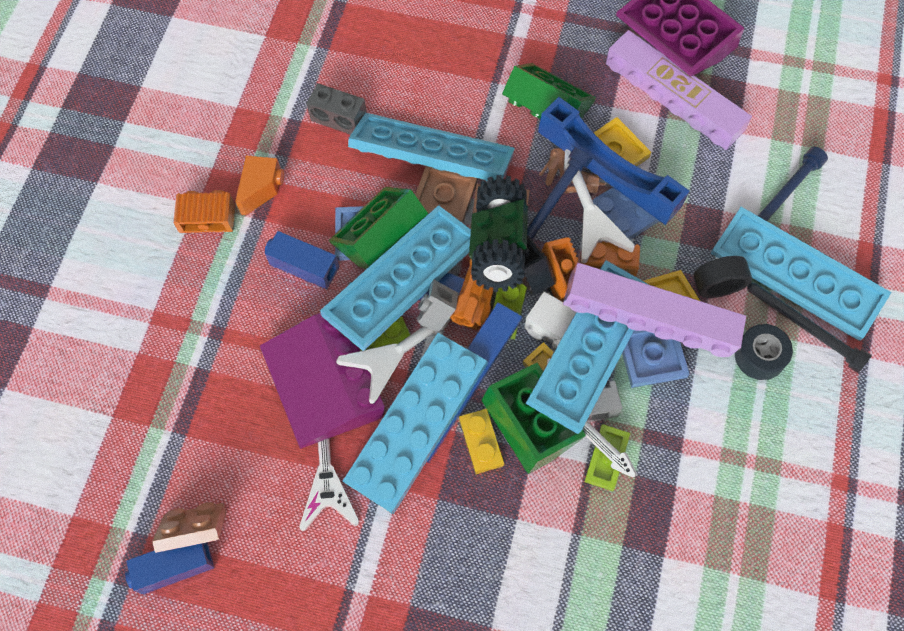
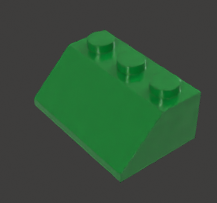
[502,63,596,119]
[329,187,428,269]
[481,363,586,474]

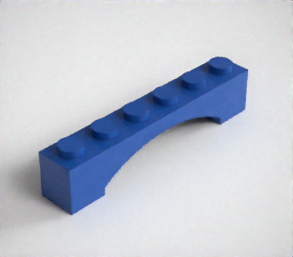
[538,97,690,226]

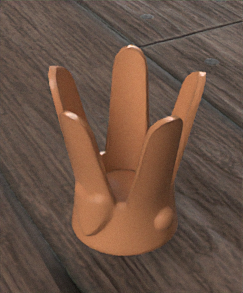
[539,148,565,186]
[565,171,606,194]

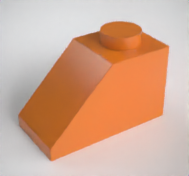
[235,155,284,215]

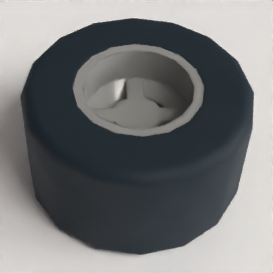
[735,324,793,380]

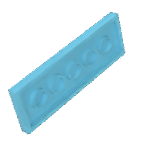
[348,113,515,181]
[320,205,471,351]
[711,207,892,341]
[525,260,649,434]
[342,333,488,514]

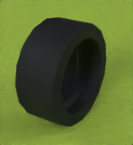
[694,256,752,298]

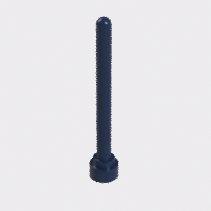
[758,146,828,221]
[527,147,593,240]

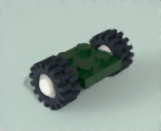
[469,175,528,292]

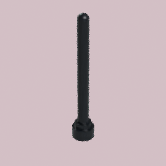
[747,282,872,373]

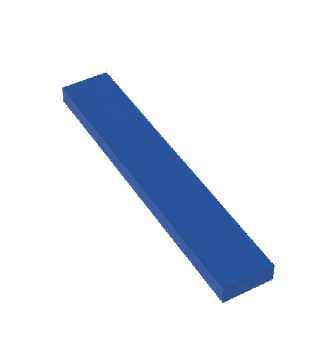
[427,303,522,463]

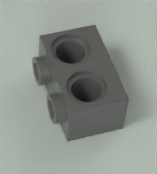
[306,83,367,135]

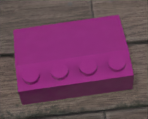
[616,0,745,76]
[260,313,385,449]

